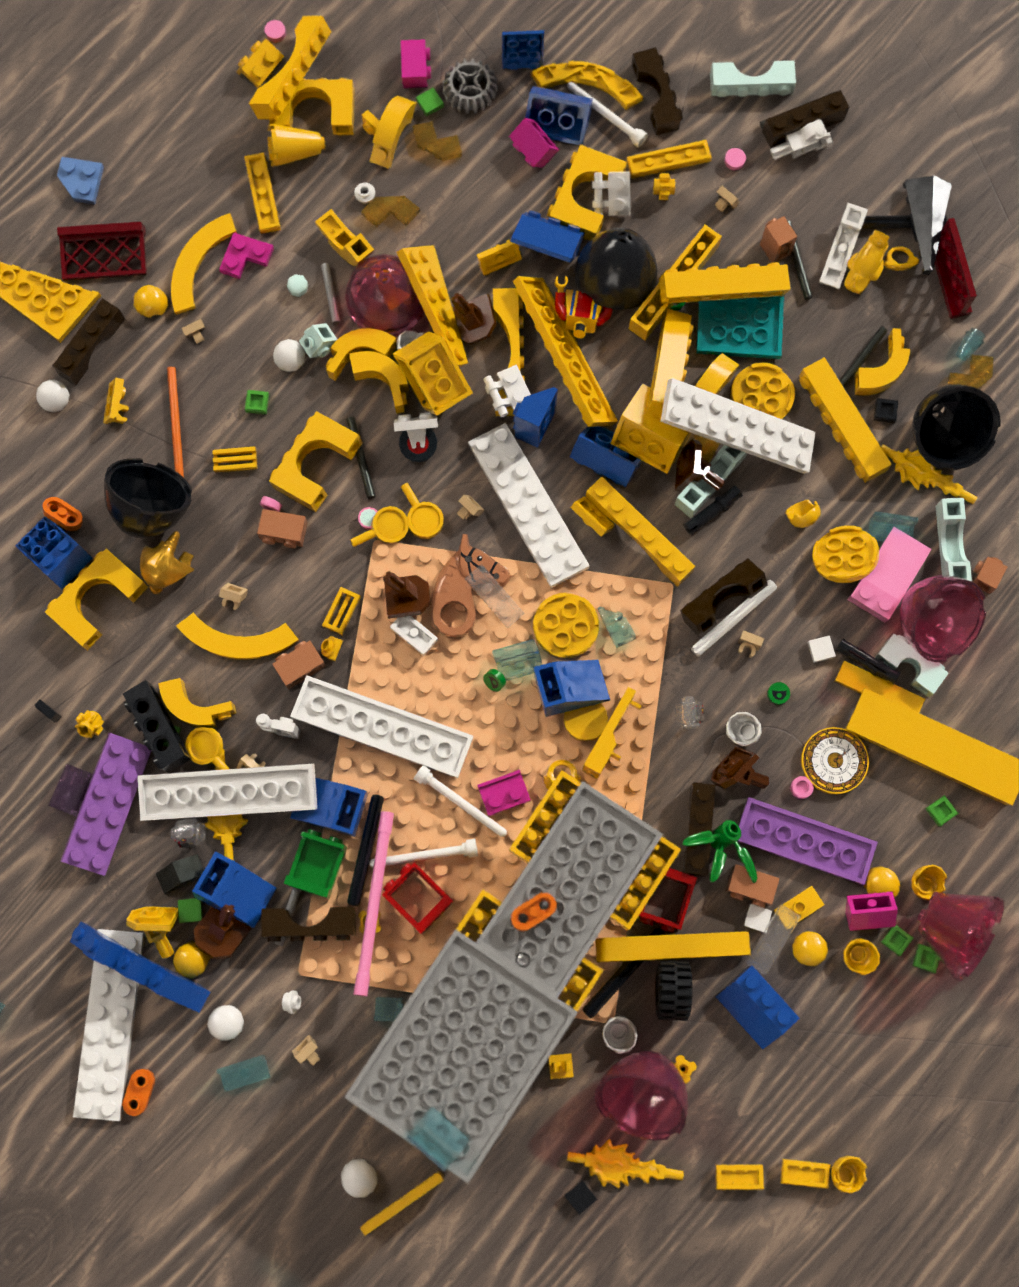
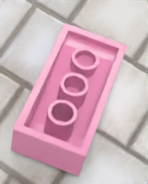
[847,527,932,623]

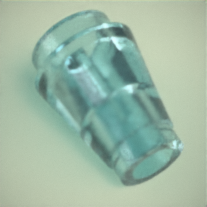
[956,328,985,361]

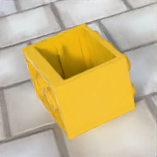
[392,331,473,416]
[610,384,691,474]

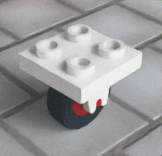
[394,412,438,462]

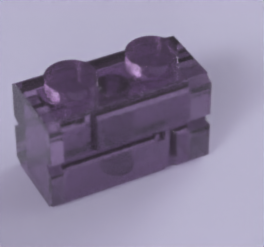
[48,764,93,817]

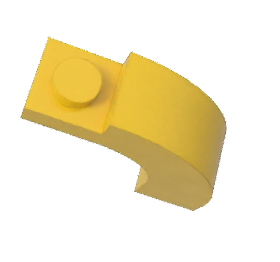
[369,96,416,169]
[315,209,374,266]
[326,328,397,381]
[855,328,910,396]
[349,351,409,414]
[695,354,739,395]
[158,678,236,728]

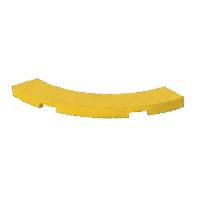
[531,61,643,110]
[171,213,237,315]
[176,612,299,660]

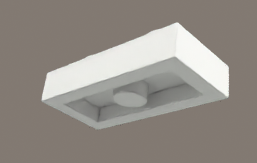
[390,616,438,656]

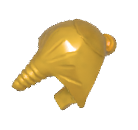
[140,531,194,594]

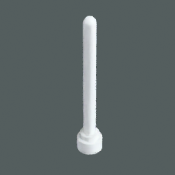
[567,82,648,148]
[413,765,507,837]
[369,839,478,868]

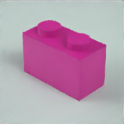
[401,39,431,88]
[509,118,559,168]
[845,892,898,931]

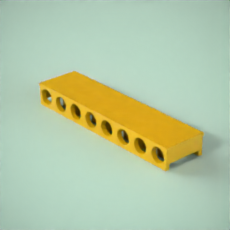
[845,688,1019,806]

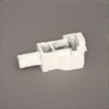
[770,119,833,160]

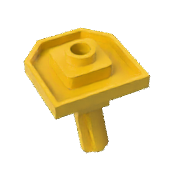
[126,906,179,959]

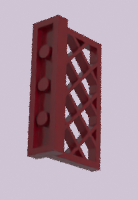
[935,218,977,319]
[57,222,147,280]

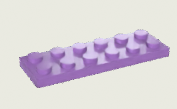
[60,733,151,876]
[737,797,878,885]

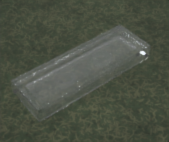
[465,564,525,628]
[746,904,801,975]

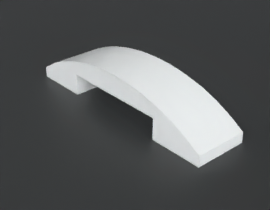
[819,203,868,289]

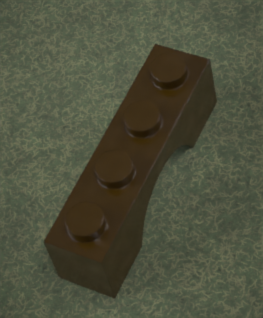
[631,47,683,135]
[762,90,850,149]
[52,298,125,386]
[680,558,768,638]
[683,782,716,877]
[261,907,356,942]

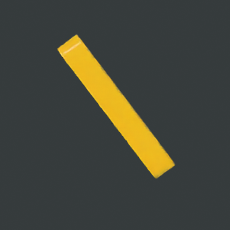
[595,932,751,962]

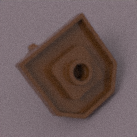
[451,293,496,345]
[675,439,724,492]
[383,571,431,619]
[711,746,769,789]
[194,904,251,960]

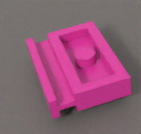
[477,770,531,816]

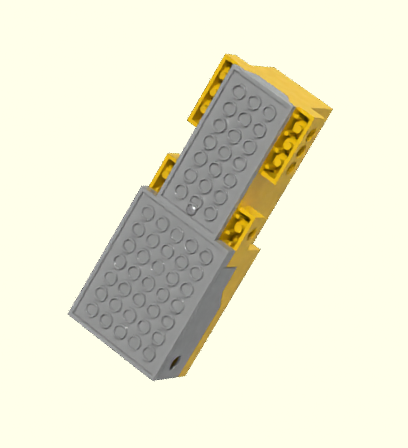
[344,770,681,1183]

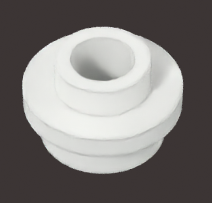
[354,183,375,204]
[282,990,301,1014]

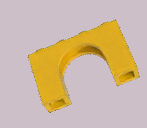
[269,78,354,135]
[547,145,627,241]
[269,411,363,513]
[45,548,148,651]

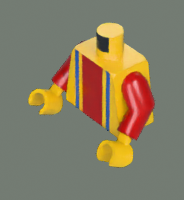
[554,276,613,338]

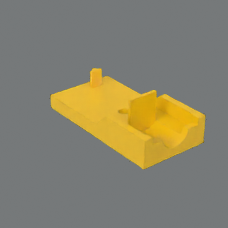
[582,687,642,779]

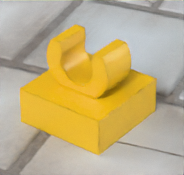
[549,1053,574,1079]

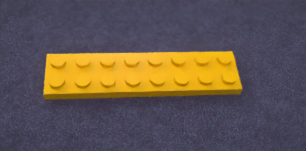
[513,276,618,427]

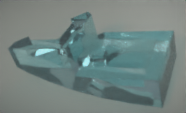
[598,607,636,648]

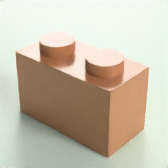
[760,216,797,263]
[257,509,308,548]
[272,640,326,690]
[725,864,780,908]

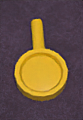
[401,483,444,539]
[350,506,409,547]
[185,727,229,770]

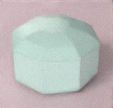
[287,274,308,297]

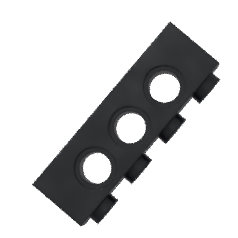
[123,680,191,773]

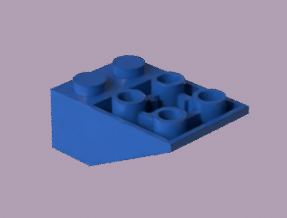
[501,30,544,70]
[15,516,93,589]
[533,660,610,717]
[290,778,368,837]
[192,851,277,928]

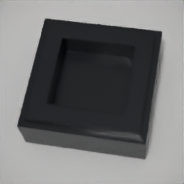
[874,398,898,423]
[35,699,62,722]
[564,1180,597,1215]

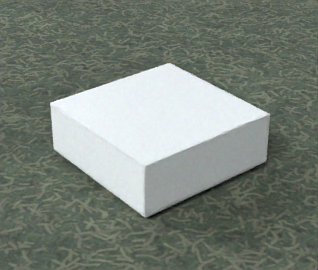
[807,636,836,663]
[743,904,772,933]

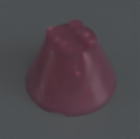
[917,891,1005,981]

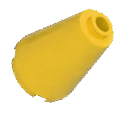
[267,124,325,167]

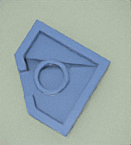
[57,157,104,205]

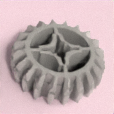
[442,58,498,114]

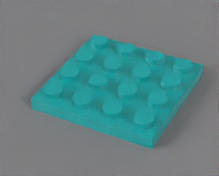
[696,296,784,359]

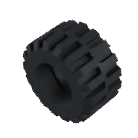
[655,961,692,1021]

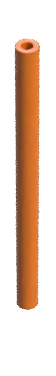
[167,367,184,478]

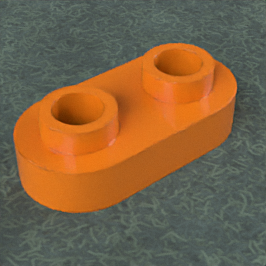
[43,497,83,531]
[511,893,556,931]
[123,1069,155,1116]

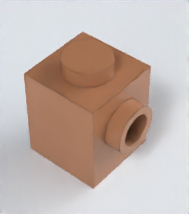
[971,556,1008,594]

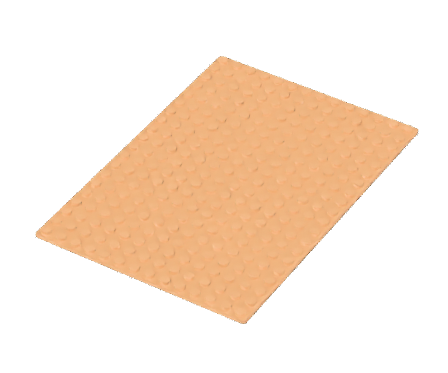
[298,540,673,1023]

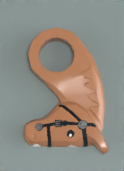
[431,534,510,638]

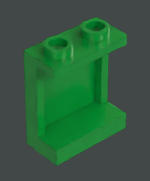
[283,829,347,899]

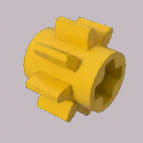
[653,173,675,200]
[75,710,104,738]

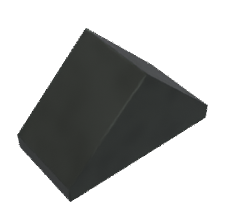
[156,854,204,895]

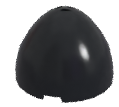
[574,227,658,310]
[912,384,1001,470]
[104,458,192,538]

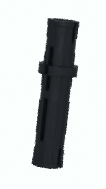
[683,485,743,535]
[836,639,901,685]

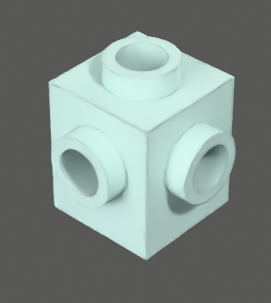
[299,323,337,358]

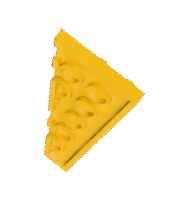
[396,245,468,367]
[0,262,101,343]

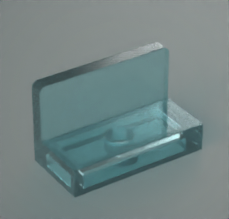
[868,512,918,542]
[492,639,542,681]
[216,1055,271,1092]
[406,1108,469,1171]

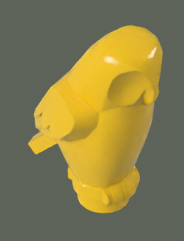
[844,230,890,294]

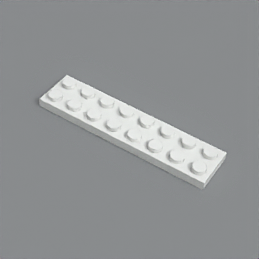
[660,378,816,474]
[468,423,590,588]
[290,675,474,779]
[138,763,317,821]
[73,929,145,1121]

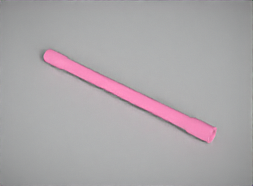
[353,811,394,997]

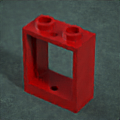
[382,862,454,935]
[638,868,697,933]

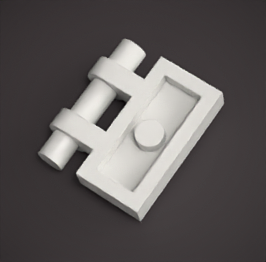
[592,172,630,216]
[483,365,531,417]
[256,714,300,739]

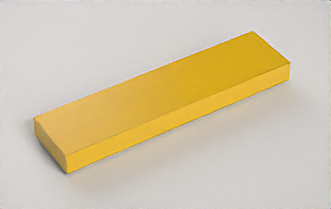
[626,140,712,179]
[244,152,281,234]
[834,661,925,713]
[361,1171,445,1236]

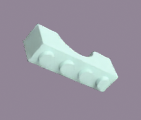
[710,61,796,97]
[675,445,748,518]
[936,498,972,590]

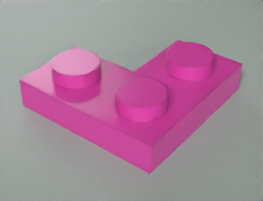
[219,233,274,279]

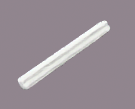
[691,580,777,657]

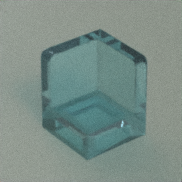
[373,997,404,1021]

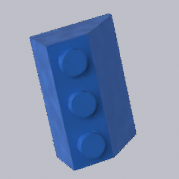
[525,86,593,145]
[510,210,584,263]
[513,387,558,448]
[569,426,642,487]
[715,965,800,1049]

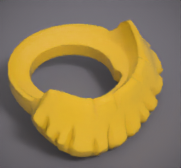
[883,246,919,271]
[544,760,581,789]

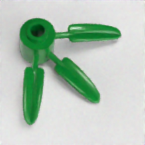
[682,820,757,883]

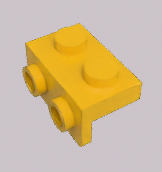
[236,39,284,88]

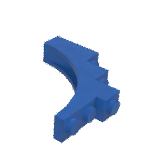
[69,921,210,1013]

